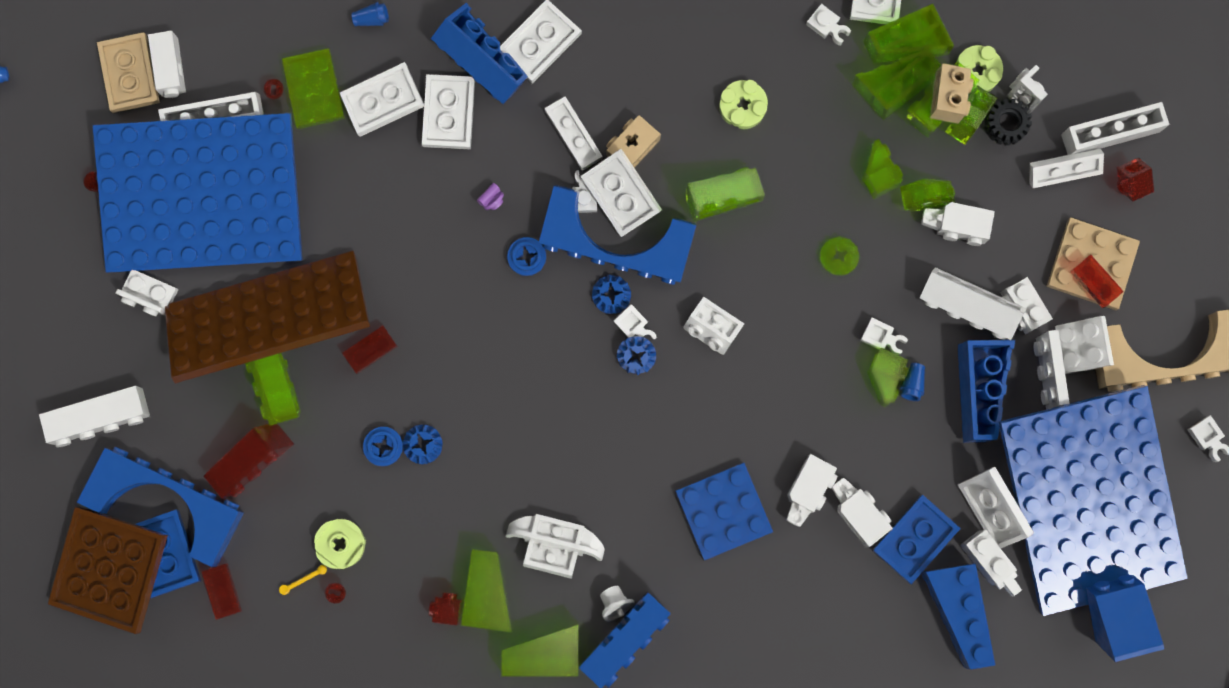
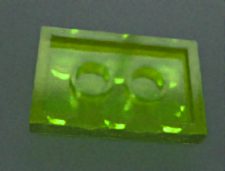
[282,48,345,129]

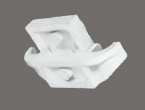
[505,514,605,579]

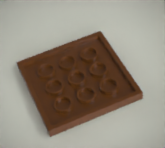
[48,507,168,634]

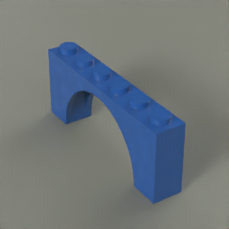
[539,185,697,285]
[77,446,244,567]

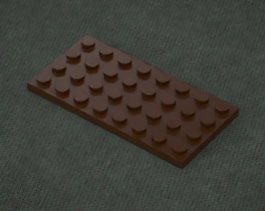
[165,250,370,384]

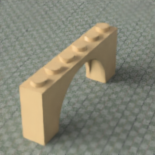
[1096,310,1229,392]

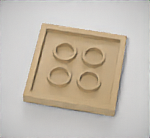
[1046,217,1140,310]

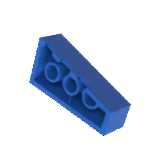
[431,3,528,104]
[958,340,1015,443]
[921,564,995,670]
[579,592,671,688]

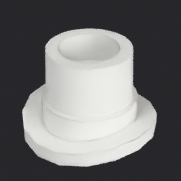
[600,586,635,621]

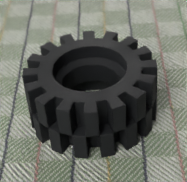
[984,99,1032,146]

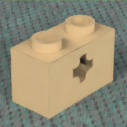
[606,115,661,168]

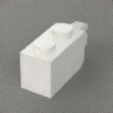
[921,202,995,246]
[786,454,838,527]
[832,478,893,548]
[960,529,1022,596]

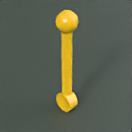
[279,565,327,595]

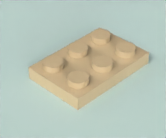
[97,32,160,113]

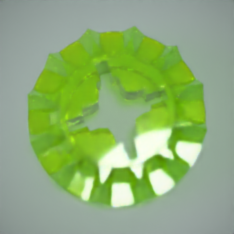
[820,236,860,275]

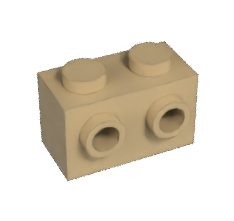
[930,63,974,124]

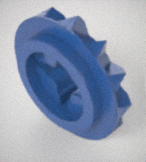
[507,237,546,276]
[592,275,631,314]
[617,336,656,375]
[403,425,443,464]
[363,427,403,466]

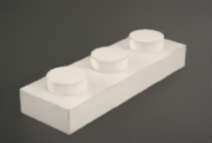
[545,97,603,171]
[1029,149,1104,188]

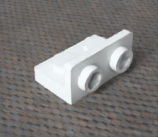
[1007,65,1048,114]
[116,270,178,317]
[1000,277,1053,335]
[683,297,744,355]

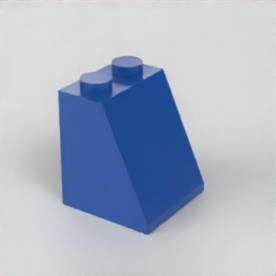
[1086,575,1164,662]

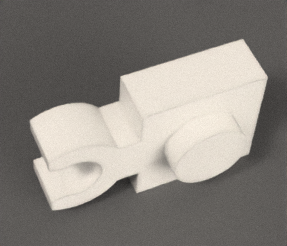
[806,4,851,46]
[572,170,597,213]
[613,304,657,339]
[860,318,908,355]
[1187,415,1229,462]

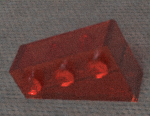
[204,422,294,499]

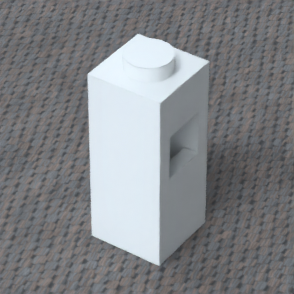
[148,31,186,98]

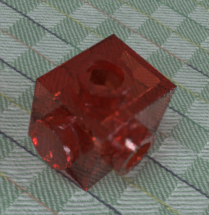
[1117,158,1154,202]
[429,592,463,626]

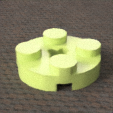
[955,45,1003,94]
[719,80,768,129]
[314,519,366,569]

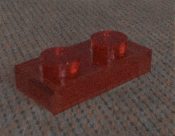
[1070,254,1124,308]
[342,326,398,374]
[202,564,242,620]

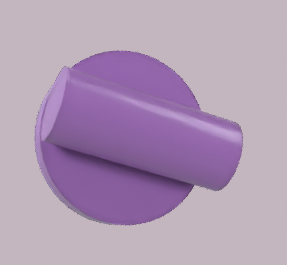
[477,183,504,210]

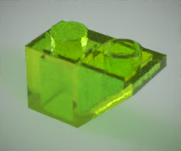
[945,85,997,145]
[862,139,903,199]
[900,178,955,211]
[868,348,909,407]

